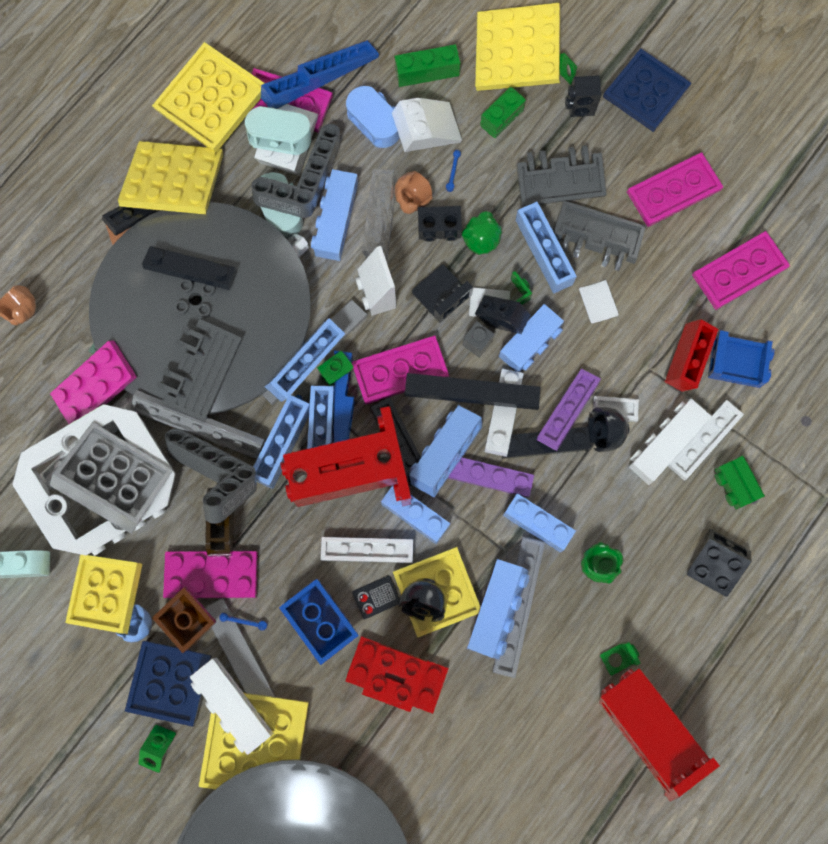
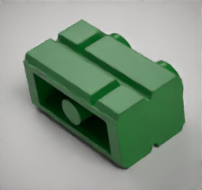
[480,87,526,139]
[714,456,765,510]

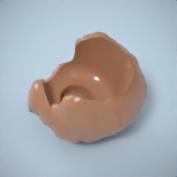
[395,171,433,214]
[0,285,36,325]

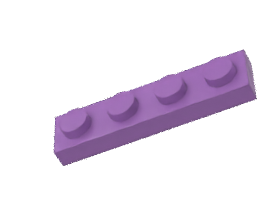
[537,369,601,451]
[448,458,534,498]

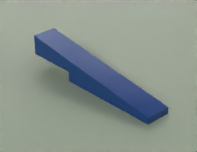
[261,40,379,109]
[334,351,355,443]

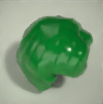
[462,211,502,255]
[581,542,624,584]

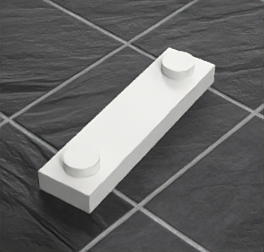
[485,369,524,457]
[668,400,744,481]
[321,537,413,563]

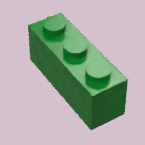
[394,44,460,87]

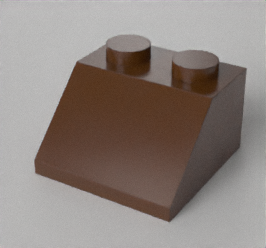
[152,586,216,653]

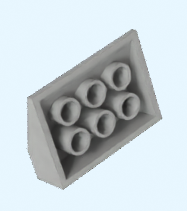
[50,422,173,534]

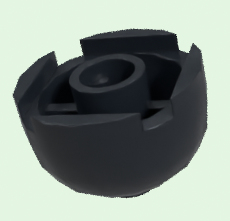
[588,407,630,452]
[399,578,447,622]

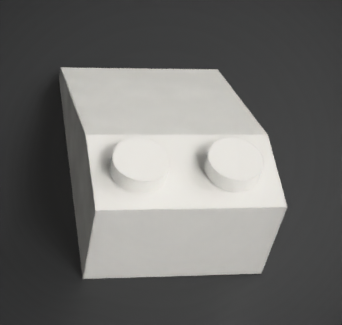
[392,98,462,152]
[254,104,319,176]
[355,246,396,316]

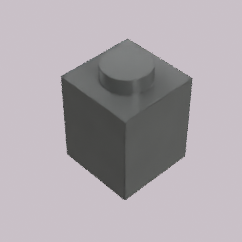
[462,321,494,358]

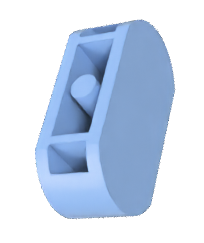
[346,86,400,148]

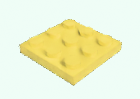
[393,547,481,638]
[65,554,142,634]

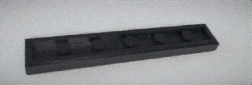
[404,373,540,410]

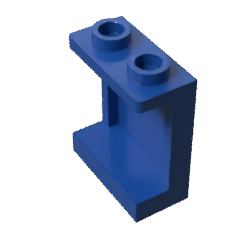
[708,330,775,388]

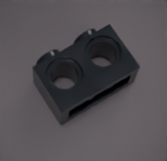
[565,75,602,117]
[418,206,462,242]
[475,295,531,334]

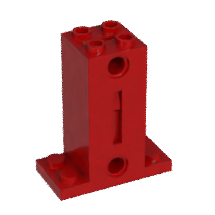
[280,406,411,507]
[345,636,449,714]
[599,668,720,802]

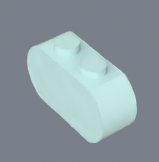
[245,106,311,155]
[260,172,303,239]
[0,550,50,578]

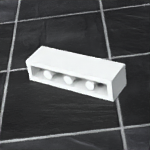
[629,399,712,485]
[190,658,274,755]

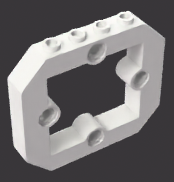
[13,404,176,556]

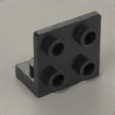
[412,264,473,323]
[687,529,752,597]

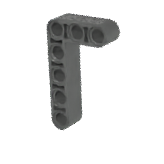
[251,124,340,218]
[165,429,257,523]

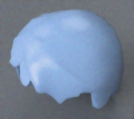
[116,604,152,642]

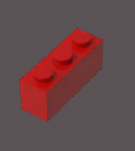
[665,319,718,392]

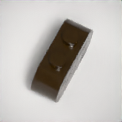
[205,487,234,557]

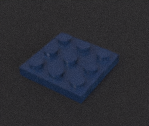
[603,48,692,132]
[124,641,212,727]

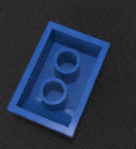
[279,579,359,665]

